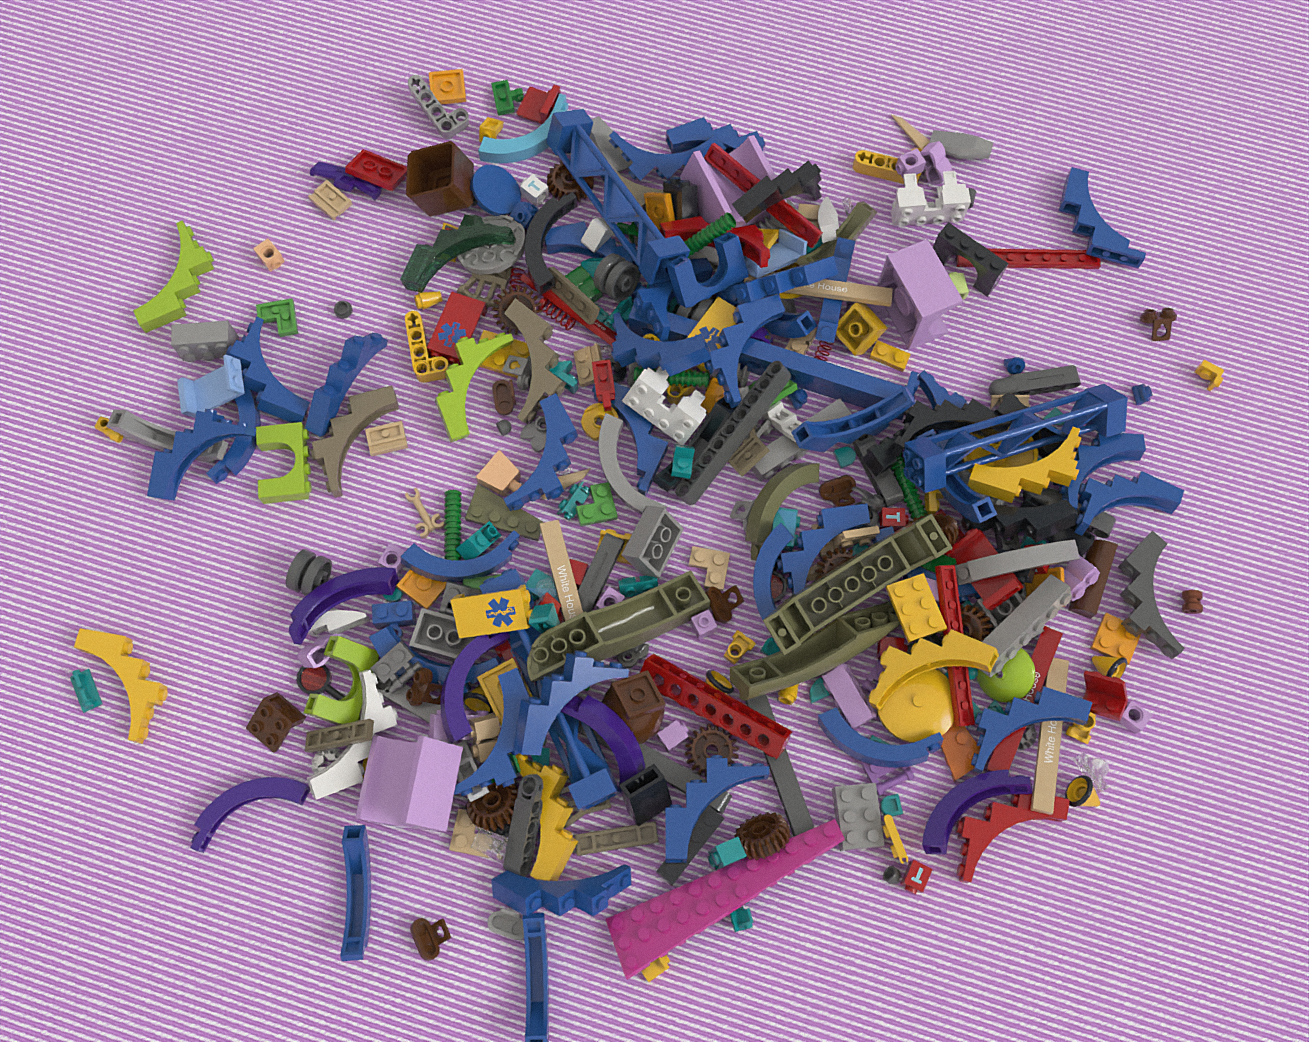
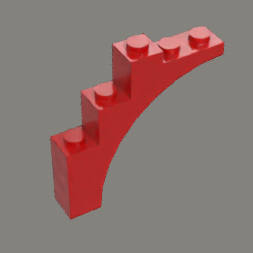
[660,216,770,268]
[956,790,1070,883]

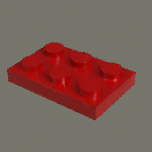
[345,149,407,192]

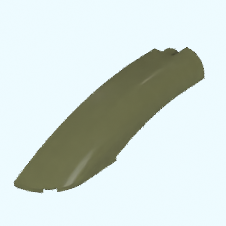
[527,570,710,682]
[730,601,900,701]

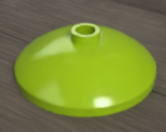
[976,648,1035,703]

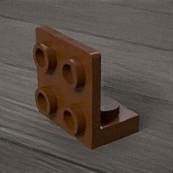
[246,692,306,753]

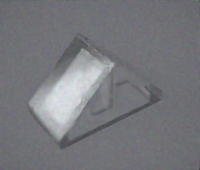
[471,829,508,864]

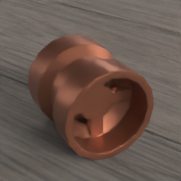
[1182,590,1203,614]

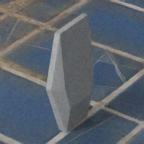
[590,116,633,173]
[929,130,993,160]

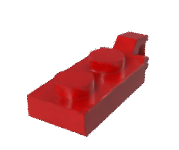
[592,359,615,412]

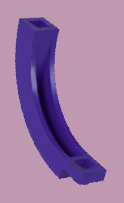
[289,567,399,645]
[440,632,510,744]
[561,695,645,791]
[922,770,1032,855]
[190,777,311,853]

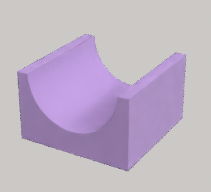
[680,135,776,228]
[877,239,963,350]
[355,736,463,832]

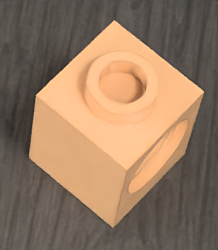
[253,238,285,272]

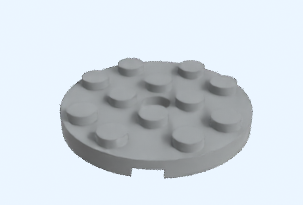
[456,215,526,275]

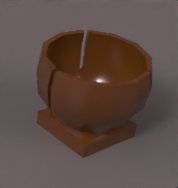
[602,670,666,744]

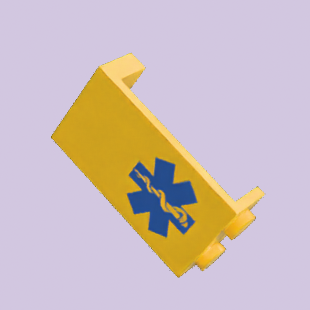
[686,297,737,373]
[451,584,533,638]

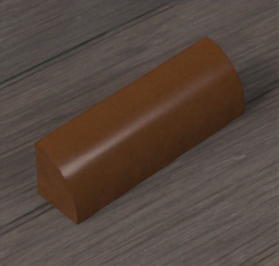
[1068,540,1118,619]

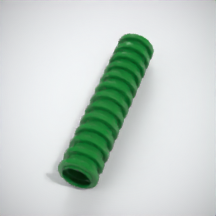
[684,212,736,258]
[634,367,710,388]
[891,452,927,519]
[444,490,462,561]

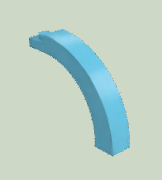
[478,94,569,163]

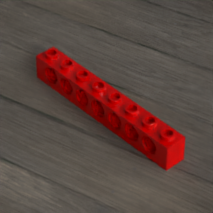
[640,653,793,759]

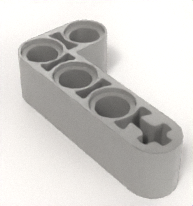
[408,75,469,139]

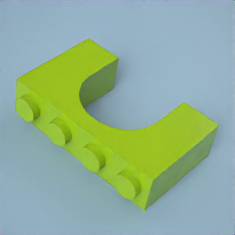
[256,422,312,504]
[303,636,379,725]

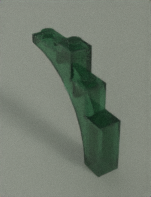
[400,214,516,293]

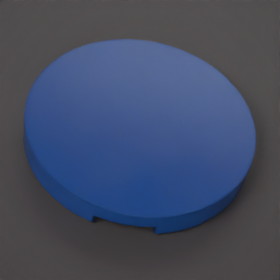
[470,165,521,216]

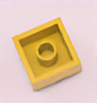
[836,303,888,356]

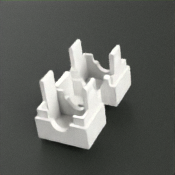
[891,171,971,226]
[622,367,707,445]

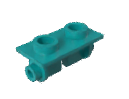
[603,296,634,331]
[556,481,590,521]
[618,575,658,597]
[70,669,103,713]
[730,902,754,932]

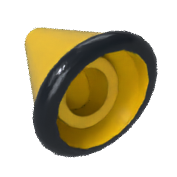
[1091,656,1127,678]
[705,670,734,694]
[463,685,494,714]
[1065,775,1100,807]

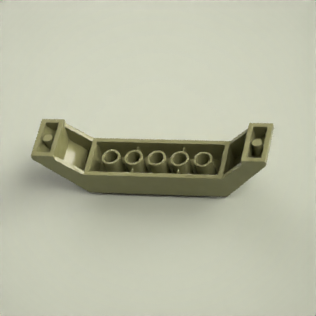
[762,514,952,655]

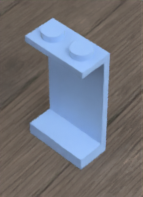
[744,229,807,278]
[177,355,245,418]

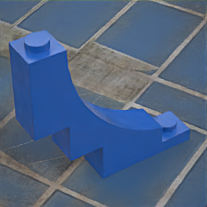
[1058,167,1146,269]
[815,237,856,343]
[592,382,668,496]

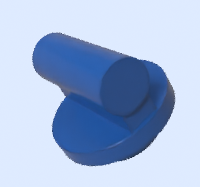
[1003,357,1025,375]
[1131,383,1153,405]
[788,387,808,410]

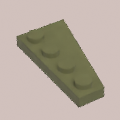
[465,484,544,541]

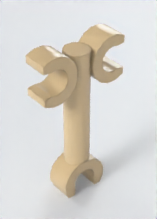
[405,488,445,539]

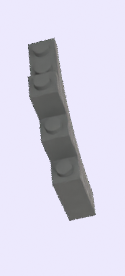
[1118,531,1185,660]

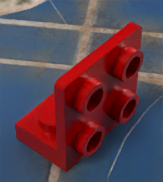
[516,84,561,124]
[1083,670,1128,721]

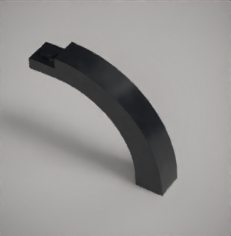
[525,192,577,296]
[653,397,738,492]

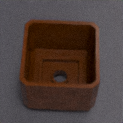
[406,141,474,217]

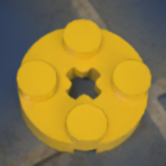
[581,403,618,441]

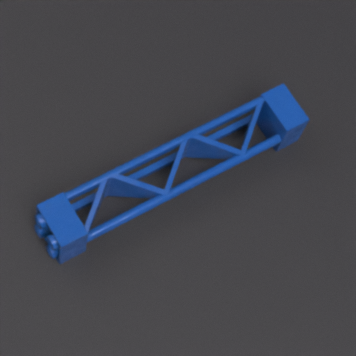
[546,109,690,285]
[903,384,1128,493]
[479,569,621,811]

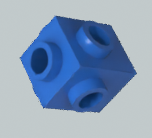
[510,201,538,230]

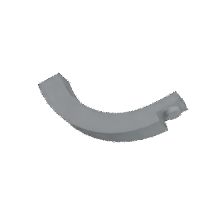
[106,409,229,463]
[599,413,667,515]
[955,540,1080,585]

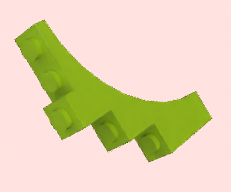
[133,220,214,333]
[435,332,514,443]

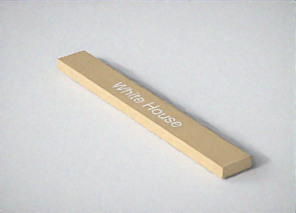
[744,272,893,307]
[539,519,583,622]
[1031,657,1069,815]

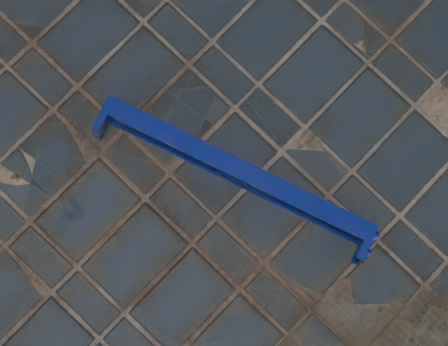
[628,286,920,420]

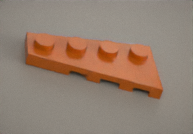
[941,722,980,782]

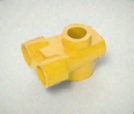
[94,416,124,443]
[723,630,756,665]
[1065,712,1096,745]

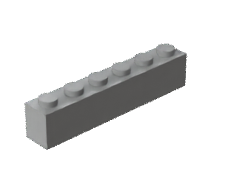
[751,398,852,481]
[979,575,1072,677]

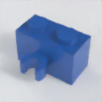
[372,601,416,638]

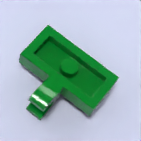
[491,79,524,116]

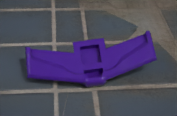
[310,162,382,201]

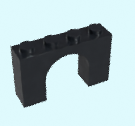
[933,222,1009,297]

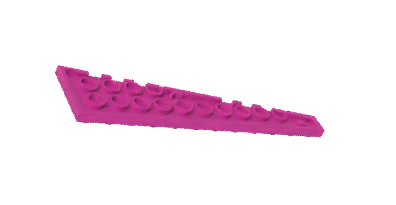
[605,819,845,980]

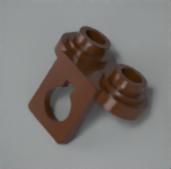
[1140,308,1177,341]
[492,379,517,416]
[819,475,856,507]
[705,585,744,623]
[406,668,443,707]
[410,918,451,961]

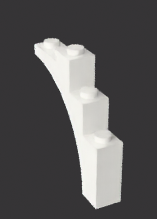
[306,670,398,800]

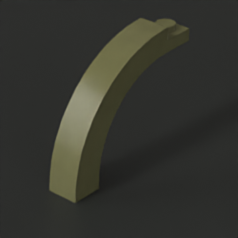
[796,201,877,266]
[745,462,820,560]

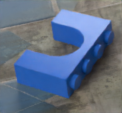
[666,232,749,308]

